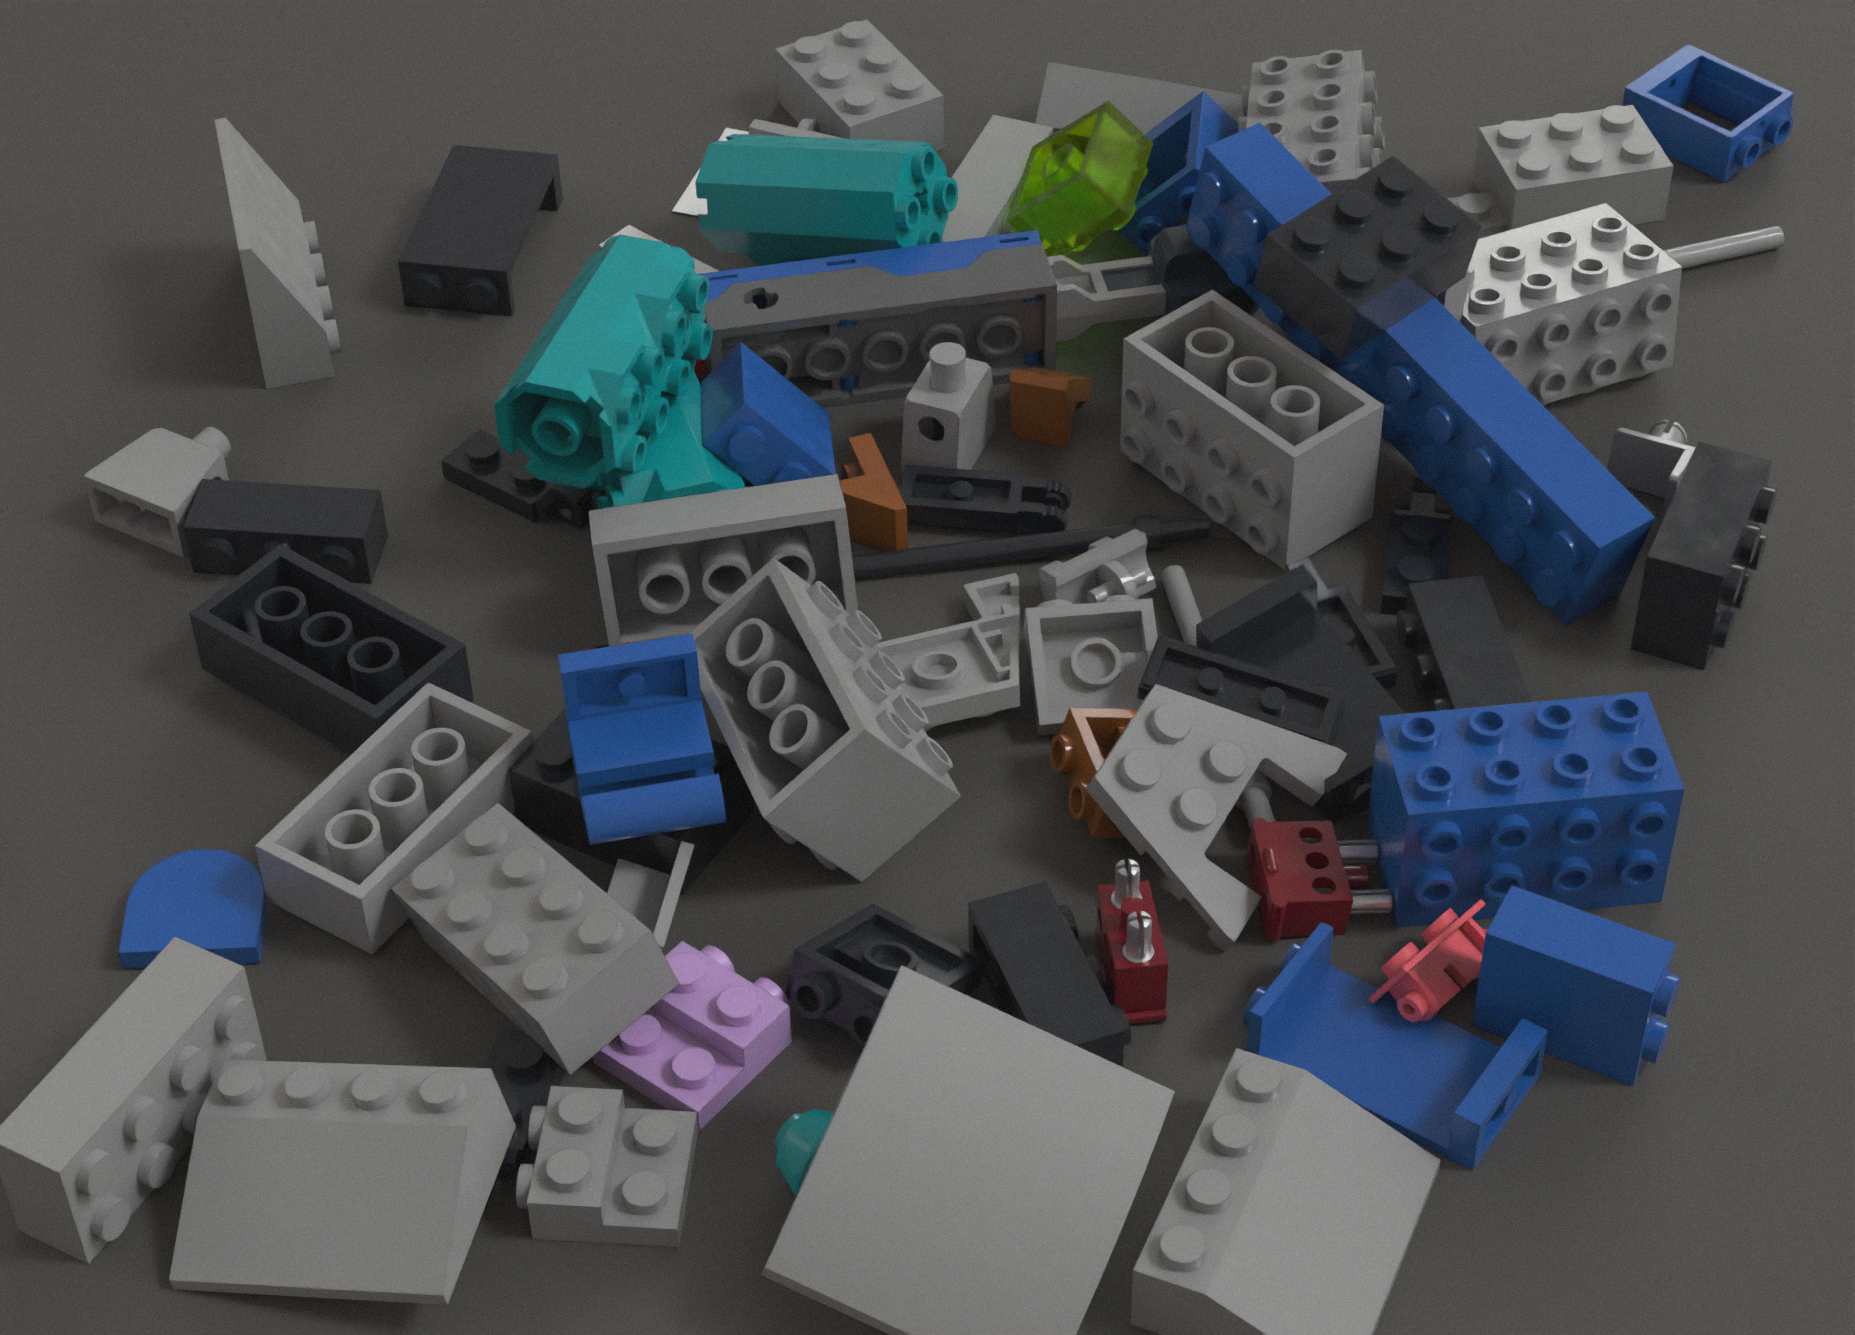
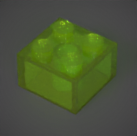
[1007,100,1153,257]

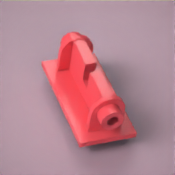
[1369,899,1487,1022]

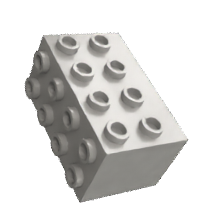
[1238,50,1385,194]
[1461,203,1682,406]
[1120,290,1384,571]
[689,558,961,882]

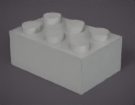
[775,19,944,151]
[1473,105,1673,231]

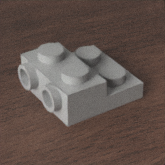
[1023,595,1158,735]
[516,1086,699,1247]

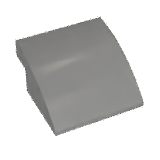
[761,965,1175,1335]

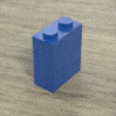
[701,342,836,486]
[1472,885,1681,1086]

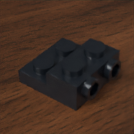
[785,903,985,1048]

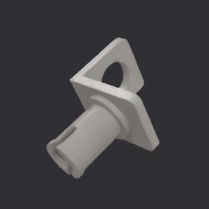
[1607,419,1696,526]

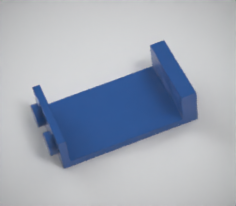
[1243,922,1548,1171]

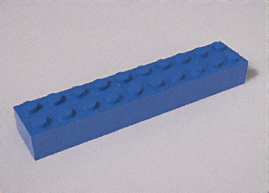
[1185,122,1655,625]

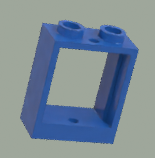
[1622,44,1794,183]
[1113,91,1239,257]

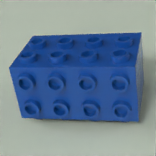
[1366,692,1685,928]

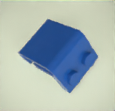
[558,633,726,845]

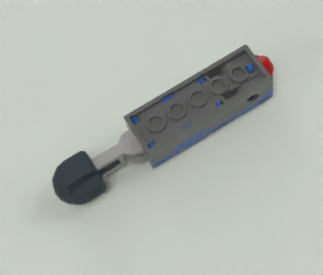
[694,225,1260,408]

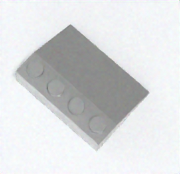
[214,118,342,389]
[1131,1048,1440,1335]
[169,1059,516,1305]

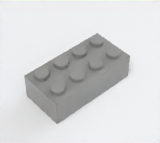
[589,474,859,647]
[255,683,533,954]
[391,803,680,1075]
[0,937,267,1264]

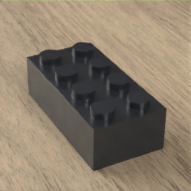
[189,544,474,754]

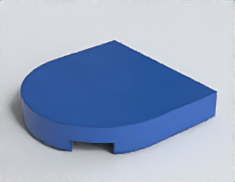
[118,849,268,969]

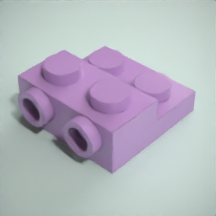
[593,941,792,1130]

